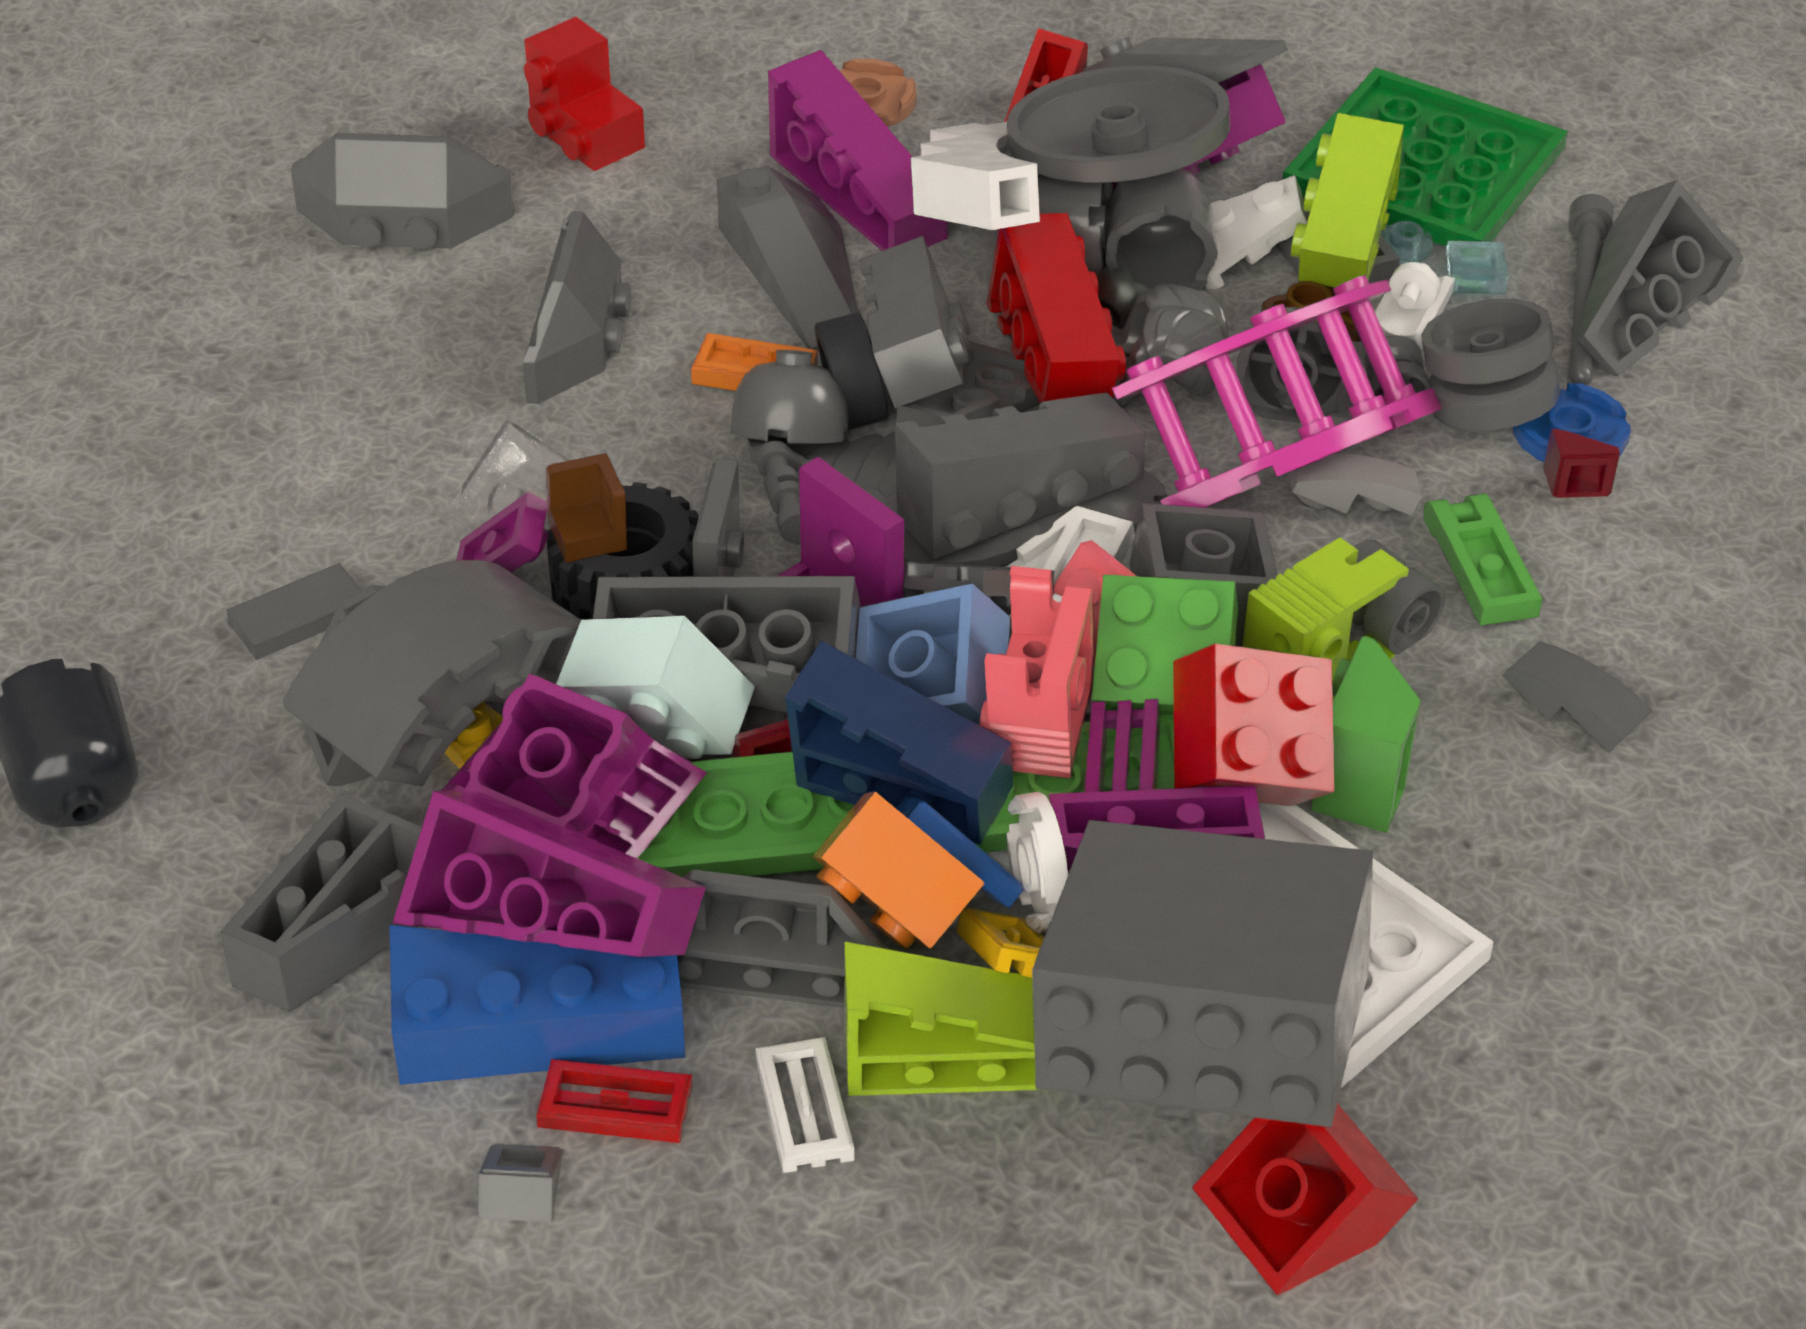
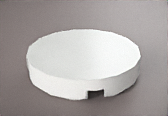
[1007,792,1068,933]

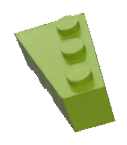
[1291,113,1404,287]
[844,941,1040,1096]

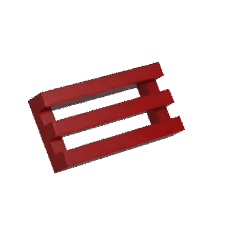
[536,1059,693,1143]

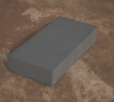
[226,563,362,660]

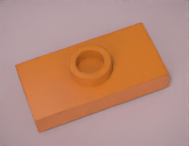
[691,333,818,391]

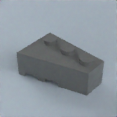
[859,236,970,408]
[220,794,422,1012]

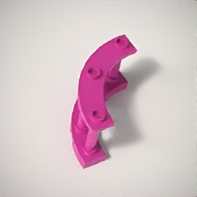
[1112,275,1442,508]

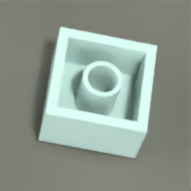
[556,616,755,759]

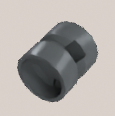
[1352,540,1445,654]

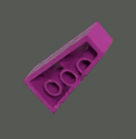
[392,791,706,957]

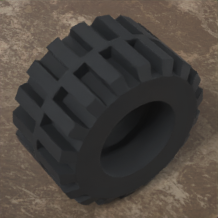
[546,482,699,620]

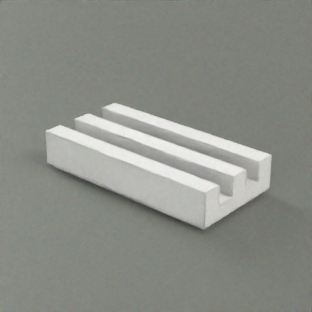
[755,1037,855,1173]

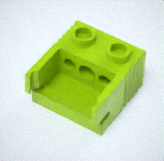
[1242,537,1409,701]

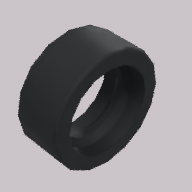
[814,312,889,430]

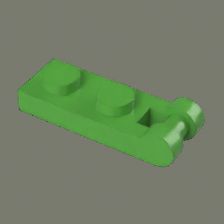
[1423,493,1542,626]

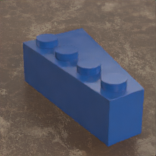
[389,925,686,1085]

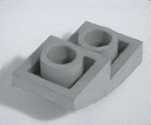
[1288,453,1422,515]

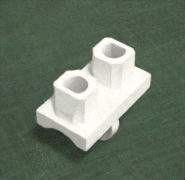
[1375,262,1455,350]

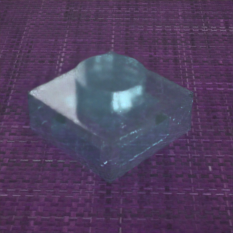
[1445,241,1509,294]

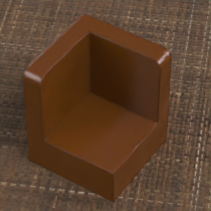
[546,453,627,563]

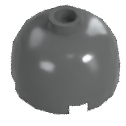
[1237,307,1348,423]
[731,350,849,443]

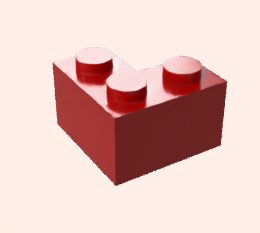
[524,16,645,172]

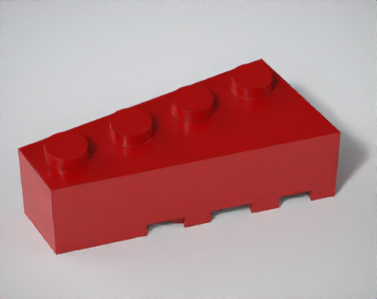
[986,213,1126,404]

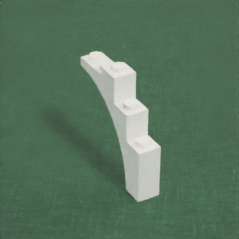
[911,122,1040,230]

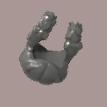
[1112,283,1229,407]

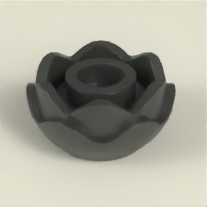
[1096,267,1149,329]

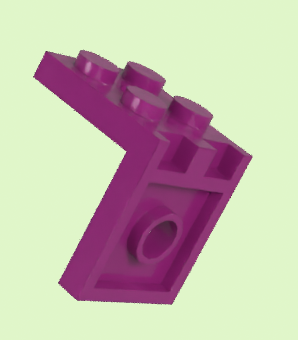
[776,457,904,607]

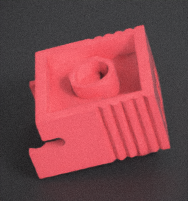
[979,566,1094,778]

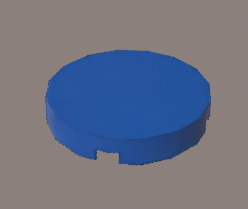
[1512,383,1631,462]

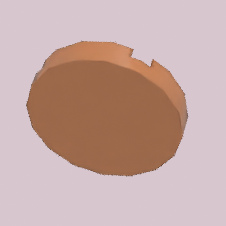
[839,59,916,127]

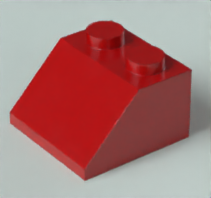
[1192,1103,1419,1295]

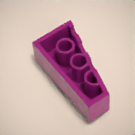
[768,50,948,251]

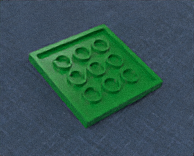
[1282,67,1568,258]

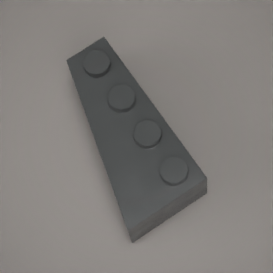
[895,392,1145,560]

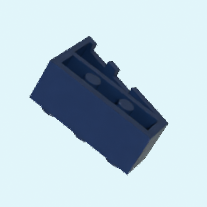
[785,641,1013,845]

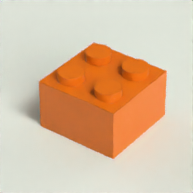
[812,792,985,950]

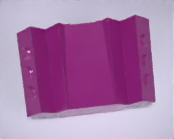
[441,673,707,858]

